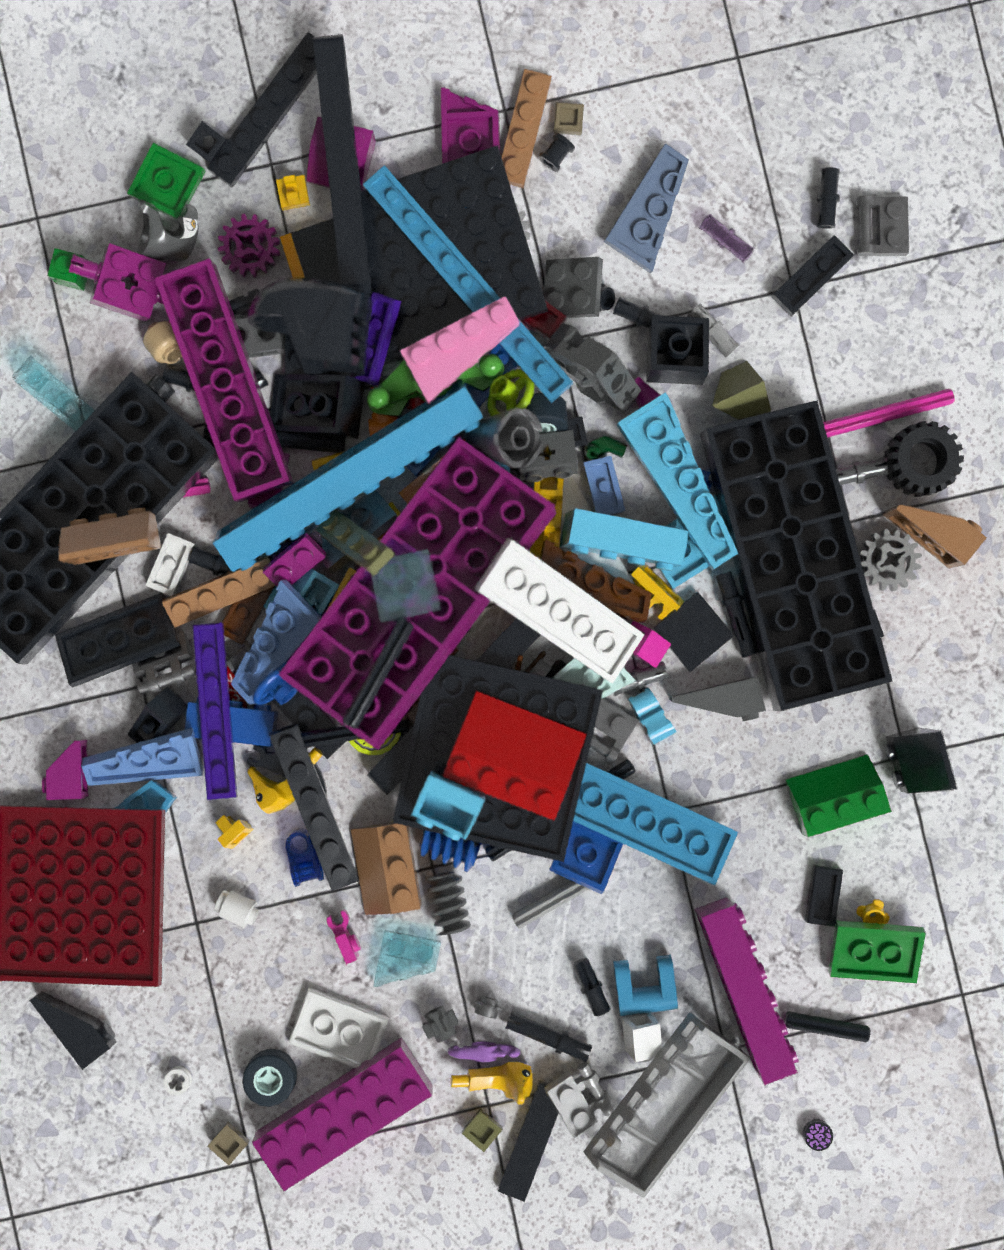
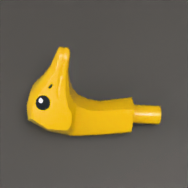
[247,747,323,814]
[450,1062,533,1105]

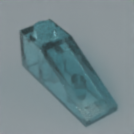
[12,355,95,431]

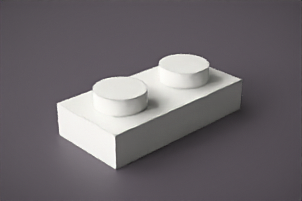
[145,533,196,596]

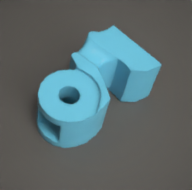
[628,687,677,745]

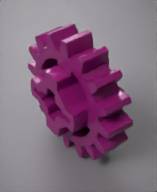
[217,214,281,278]

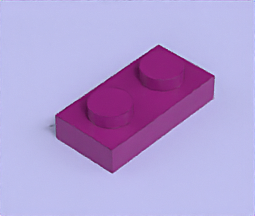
[262,533,326,586]

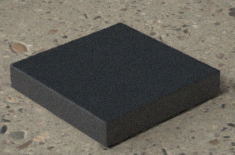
[653,592,734,672]

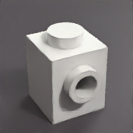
[622,1013,662,1062]

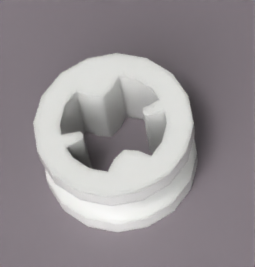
[164,1066,192,1095]

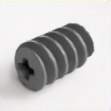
[425,872,471,935]

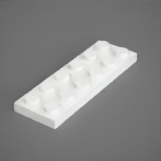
[475,538,645,684]

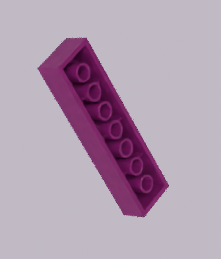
[155,258,294,503]

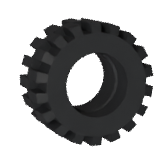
[884,421,964,497]

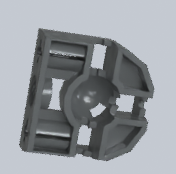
[544,323,641,414]

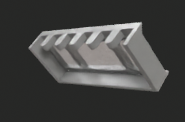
[583,1012,750,1198]

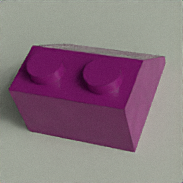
[306,116,376,191]

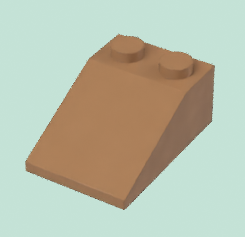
[883,505,987,569]

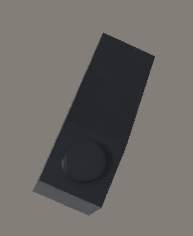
[29,991,117,1070]

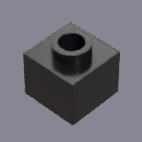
[186,121,229,163]

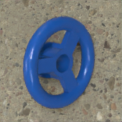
[253,662,298,705]

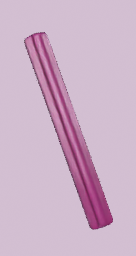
[823,389,955,438]

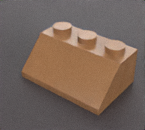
[59,508,161,565]
[351,822,422,915]

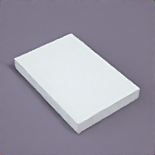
[288,987,390,1068]

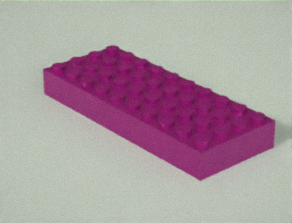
[279,437,556,750]

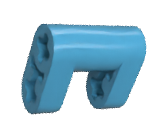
[613,954,678,1016]

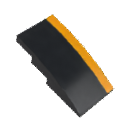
[280,218,340,283]

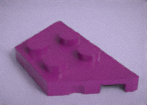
[441,87,500,164]

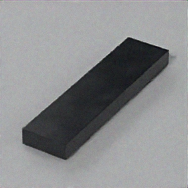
[498,1080,559,1202]

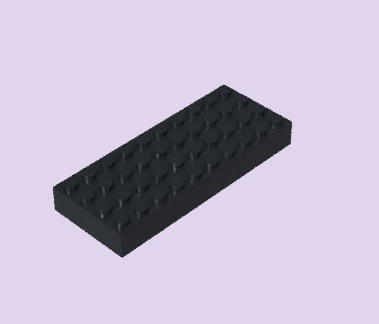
[0,371,219,664]
[700,400,893,711]

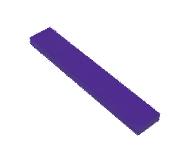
[192,622,238,800]

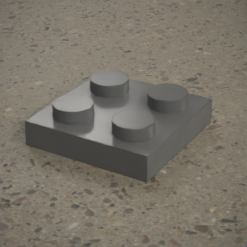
[544,257,603,318]

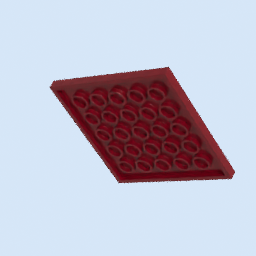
[0,805,165,987]

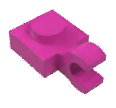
[327,909,361,965]

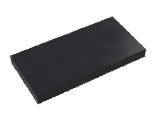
[55,593,180,688]

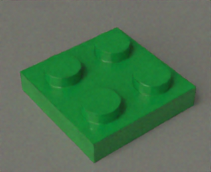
[127,143,206,220]

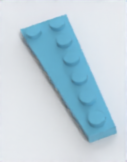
[617,392,738,570]

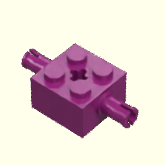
[68,243,166,322]

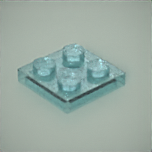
[371,549,441,622]

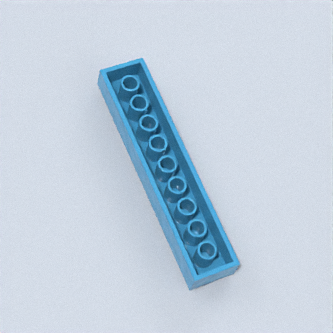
[213,380,483,572]

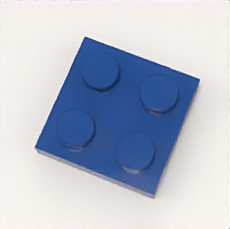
[549,821,623,894]

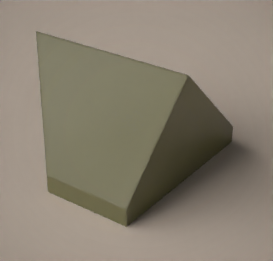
[712,361,772,420]

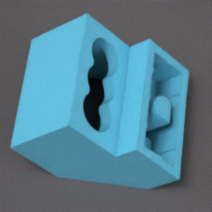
[412,772,486,841]

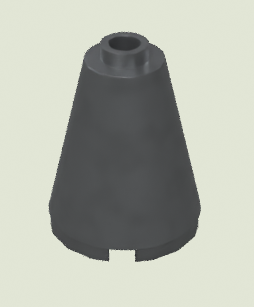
[465,408,543,468]

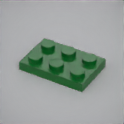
[828,920,926,983]

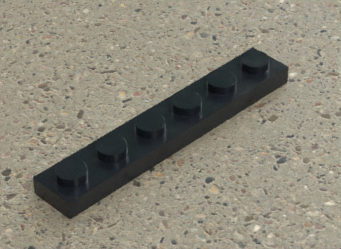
[208,32,317,188]
[269,723,359,891]

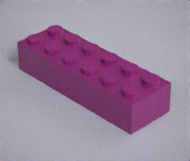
[694,897,799,1086]
[252,1037,433,1191]

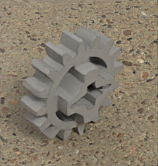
[858,529,922,591]

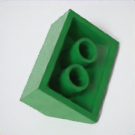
[785,754,892,838]

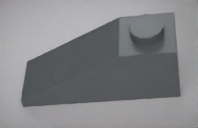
[670,677,766,721]

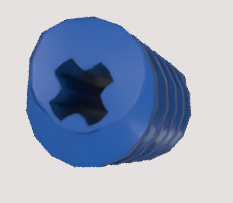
[419,830,482,872]

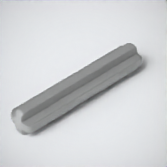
[512,881,589,928]

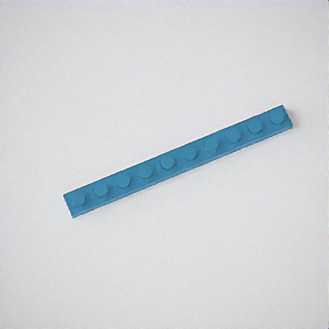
[363,165,574,403]

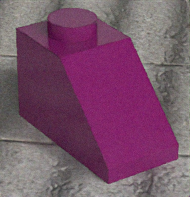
[42,740,89,800]

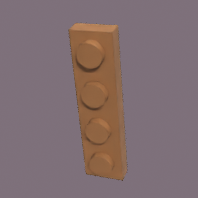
[502,69,552,188]
[162,555,276,628]

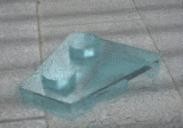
[373,930,441,987]

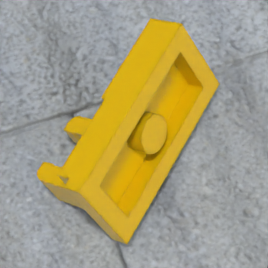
[631,564,684,620]

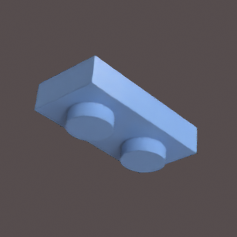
[583,456,625,515]

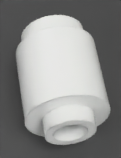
[214,890,260,929]

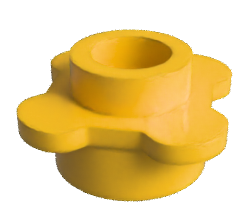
[856,899,890,924]

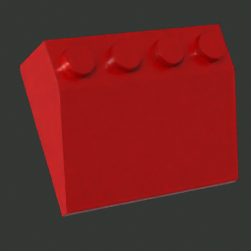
[443,691,587,821]

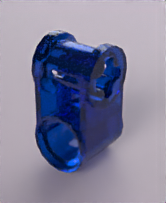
[285,828,324,887]

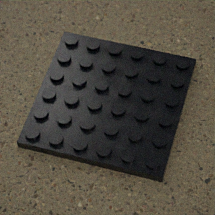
[361,145,548,365]
[392,655,603,862]

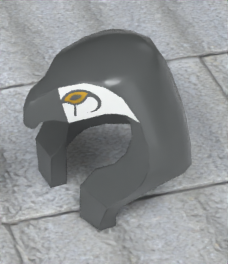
[137,199,199,262]

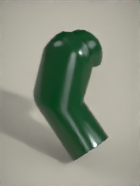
[585,435,628,460]

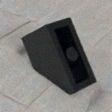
[127,687,188,743]

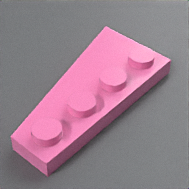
[400,296,519,405]

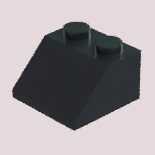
[646,315,709,385]

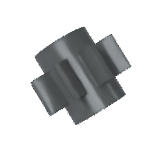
[422,1006,459,1043]

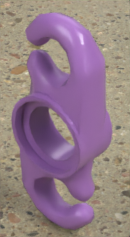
[448,1041,520,1062]

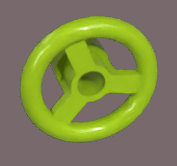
[487,369,534,416]

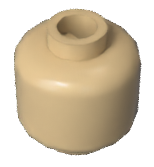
[143,321,182,364]

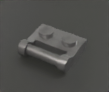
[856,195,909,256]
[590,698,639,765]

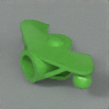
[367,354,504,416]

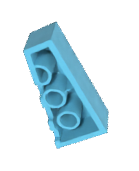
[560,508,689,571]

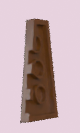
[540,539,652,623]

